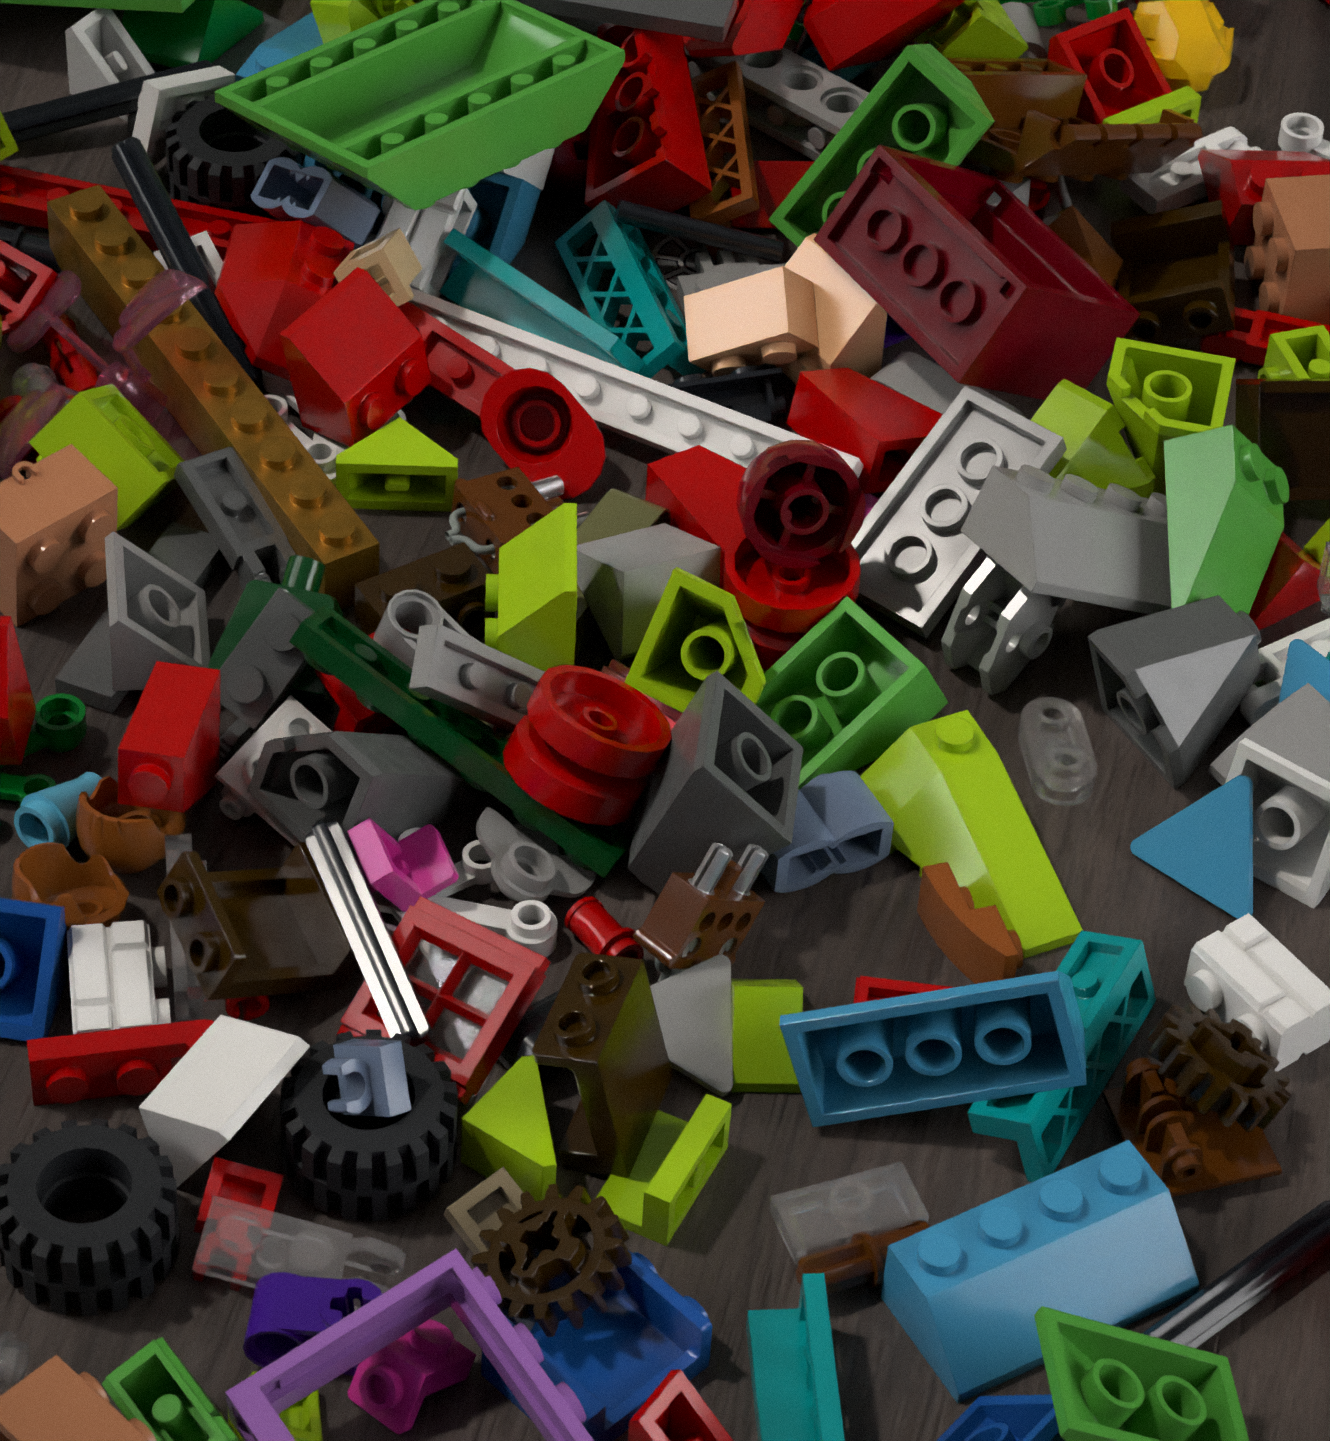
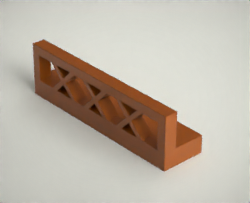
[689,60,760,260]

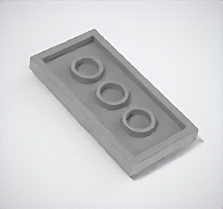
[851,386,1067,639]

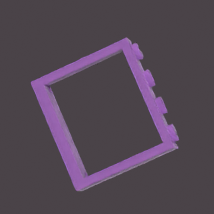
[225,1248,594,1441]

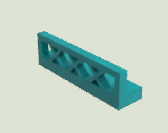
[555,199,706,379]
[439,228,645,374]
[967,930,1156,1182]
[746,1273,845,1441]

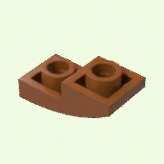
[917,862,1023,984]

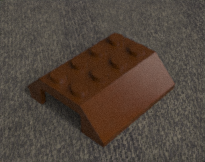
[946,58,1203,183]

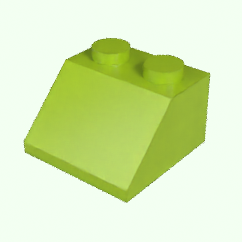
[29,384,185,531]
[485,503,577,672]

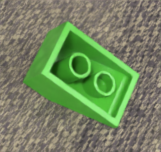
[1164,424,1289,615]
[756,596,949,789]
[1034,1306,1249,1441]

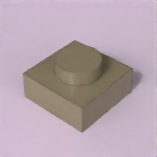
[443,1167,523,1255]

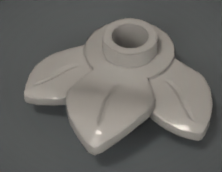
[476,807,596,902]

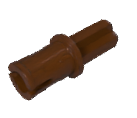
[795,1220,930,1295]

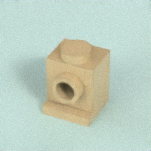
[333,228,422,306]

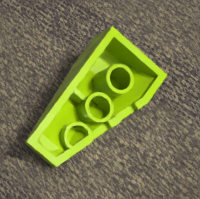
[860,710,1083,959]

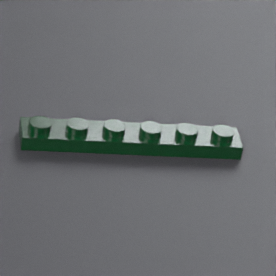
[289,605,633,878]

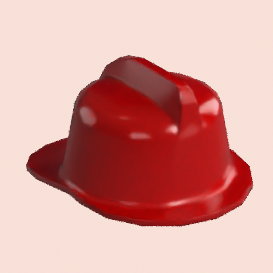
[480,368,606,500]

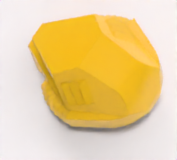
[1132,0,1234,92]

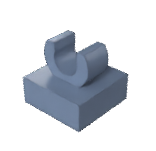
[322,1039,411,1117]

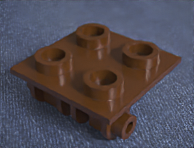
[1102,1058,1282,1197]

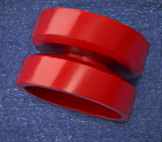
[723,531,861,670]
[503,665,672,826]

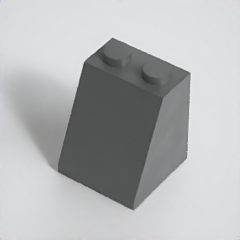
[628,671,803,895]

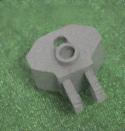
[941,557,1066,695]

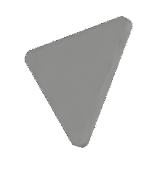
[650,955,733,1096]

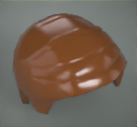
[76,776,187,875]
[12,842,129,931]

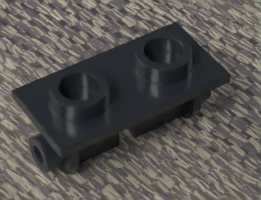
[668,365,787,425]

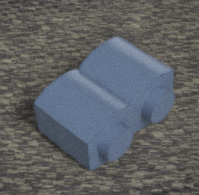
[250,157,380,249]
[760,771,894,893]

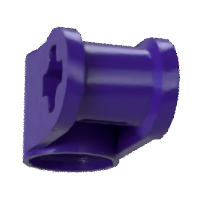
[243,1272,382,1376]

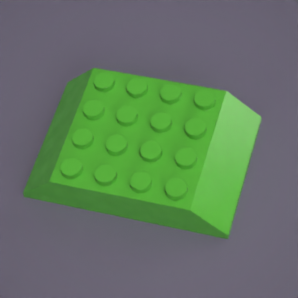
[214,0,625,211]

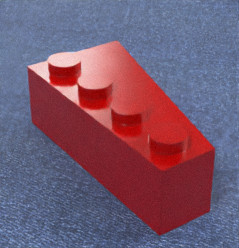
[584,23,713,230]

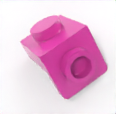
[347,818,459,912]
[348,1319,476,1434]

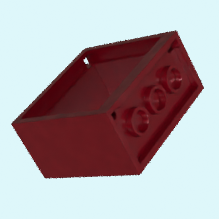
[813,145,1140,400]

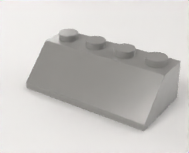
[960,464,1171,615]

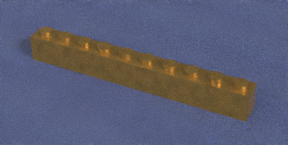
[47,185,380,610]

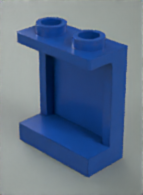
[481,1250,713,1441]

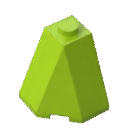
[1106,337,1236,495]
[1031,378,1156,498]
[624,567,767,713]

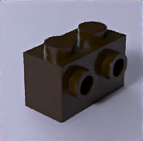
[355,542,495,640]

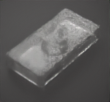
[770,1161,929,1265]

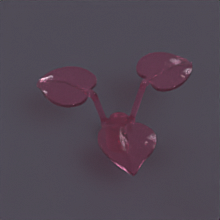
[0,269,208,480]

